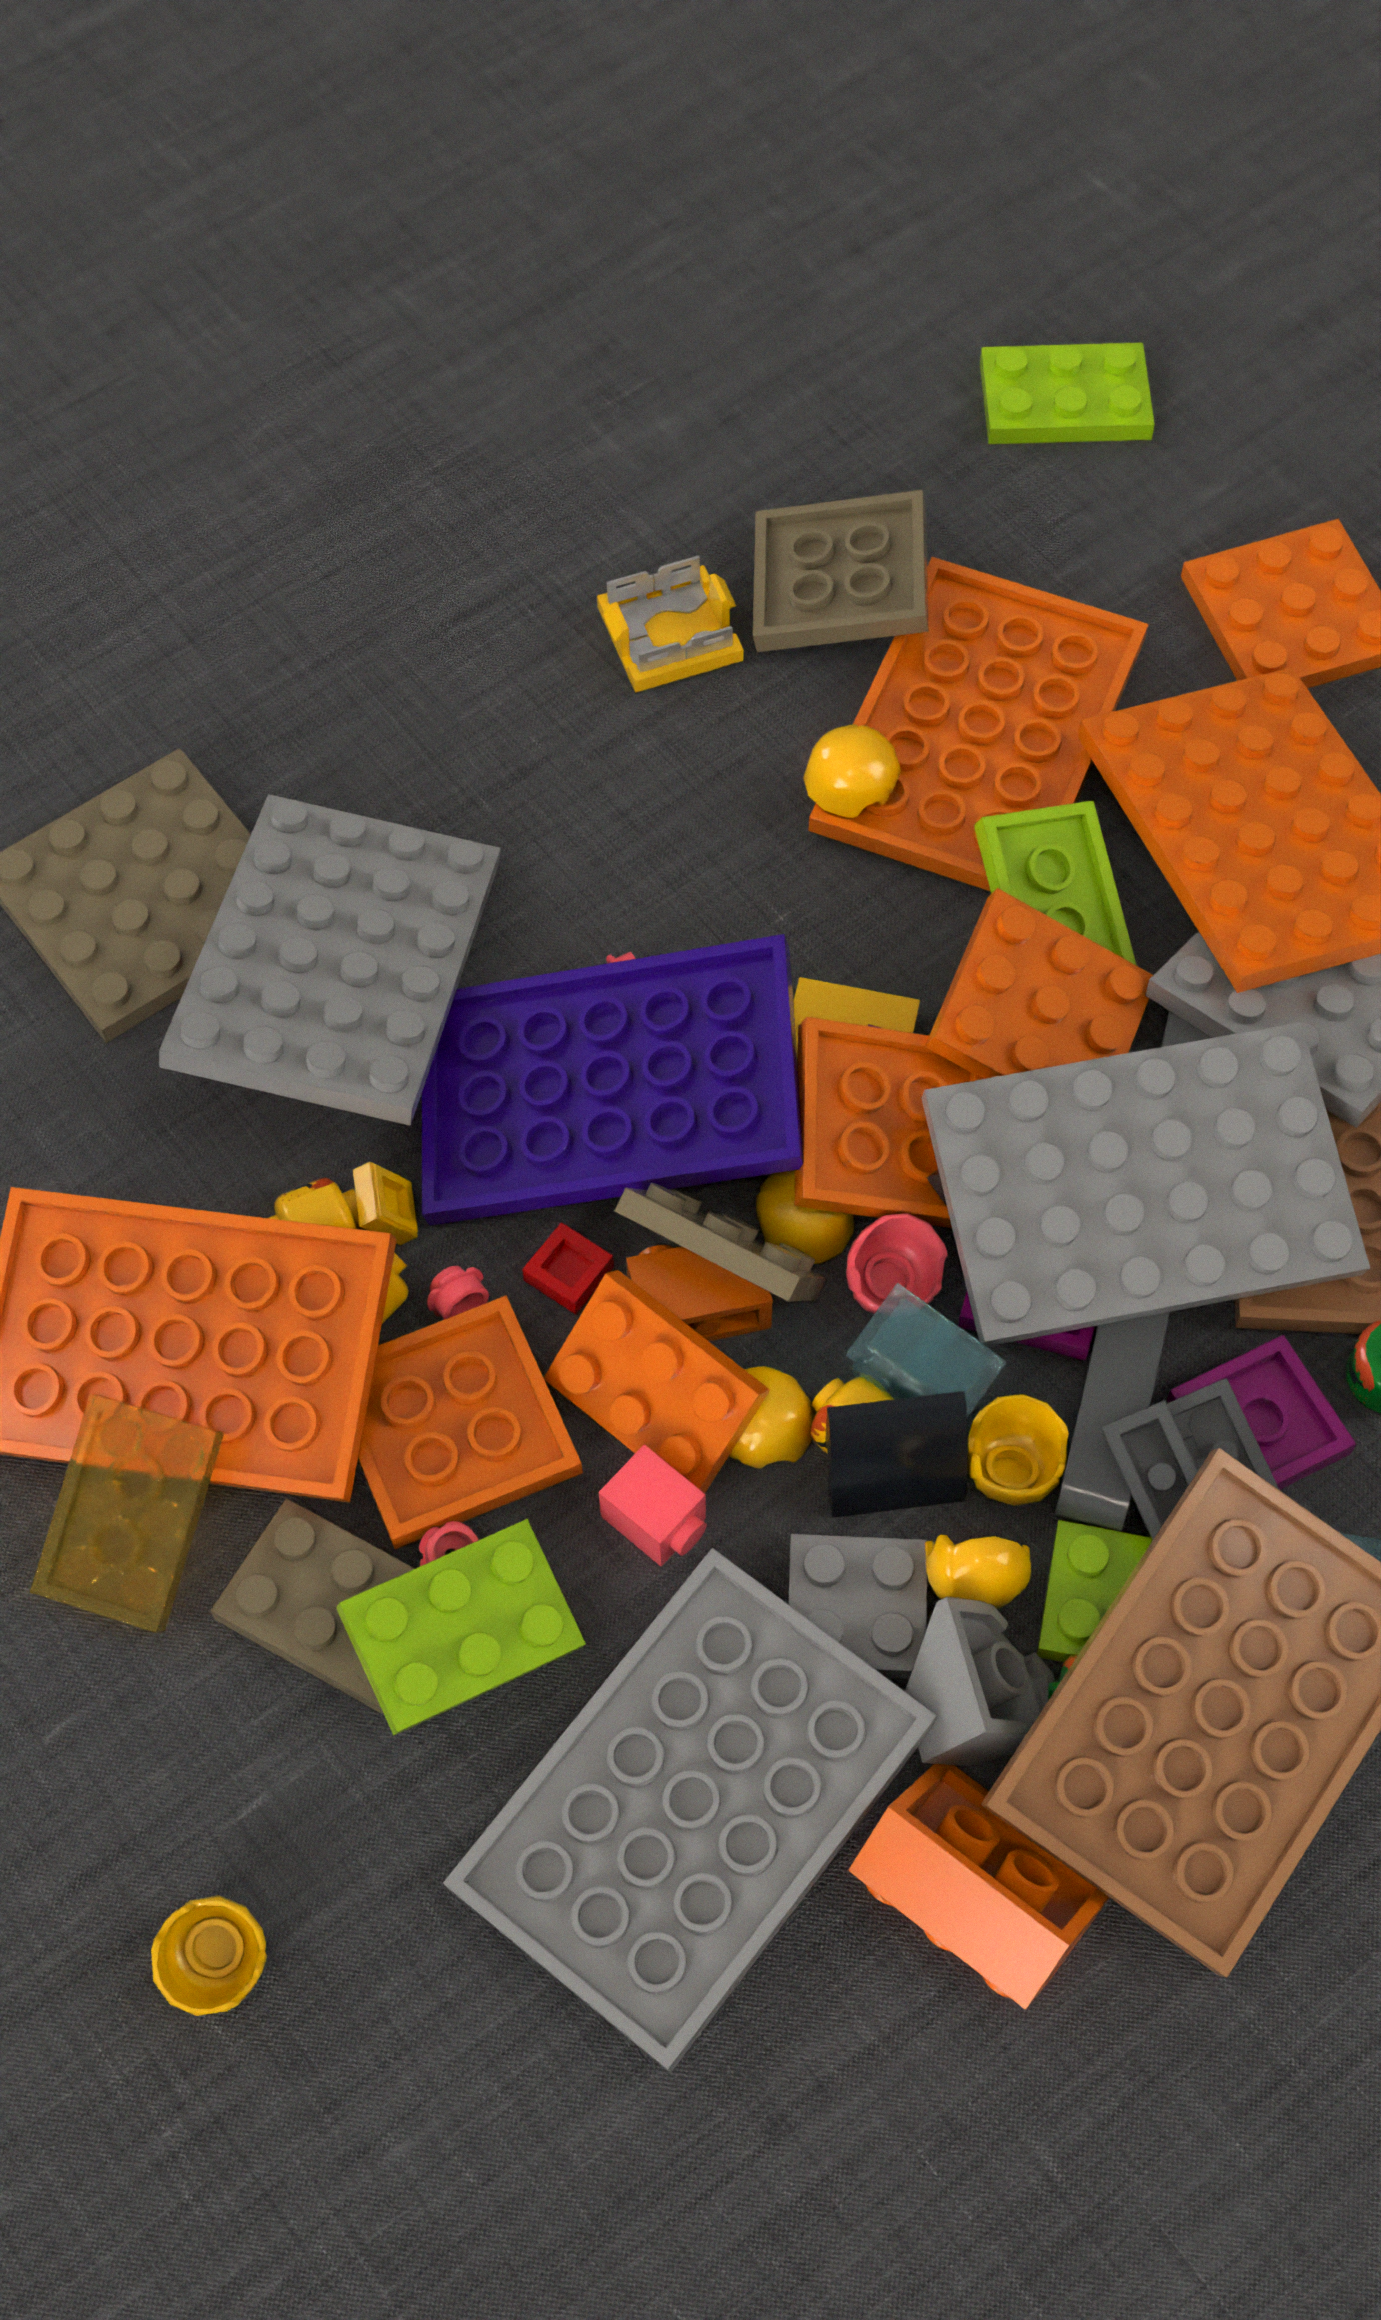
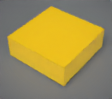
[353,1161,418,1245]

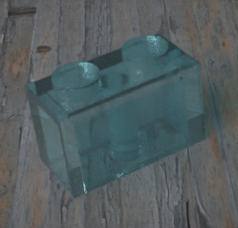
[844,1282,1007,1417]

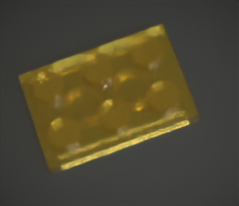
[30,1394,224,1633]

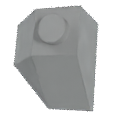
[905,1597,1055,1766]

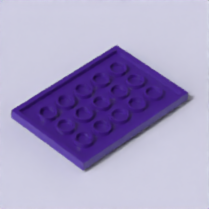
[422,934,803,1226]

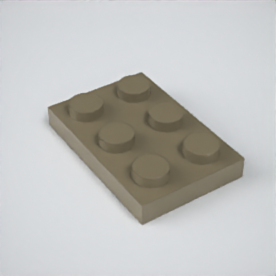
[614,1182,827,1302]
[210,1498,415,1716]

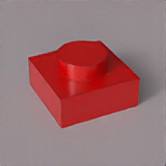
[522,1222,614,1315]

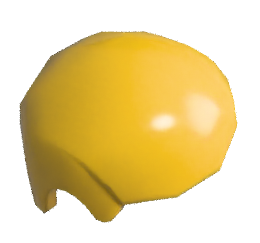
[803,724,901,818]
[756,1170,854,1264]
[729,1366,816,1469]
[967,1394,1069,1506]
[925,1534,1031,1609]
[151,1895,267,2016]

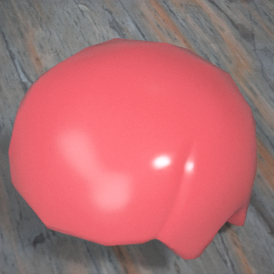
[846,1213,948,1319]

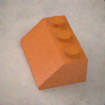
[848,1764,1110,2010]

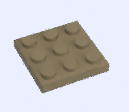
[753,490,929,652]

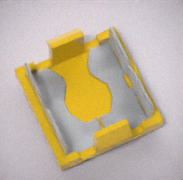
[597,555,744,693]

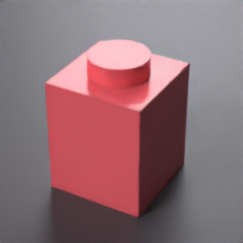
[598,1444,707,1567]

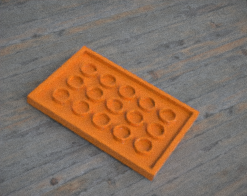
[808,557,1149,892]
[1077,667,1381,993]
[0,1187,397,1503]

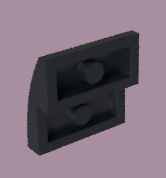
[825,1391,968,1518]

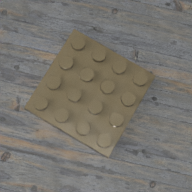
[0,748,251,1043]

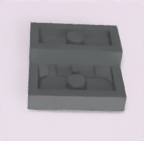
[1102,1378,1279,1541]

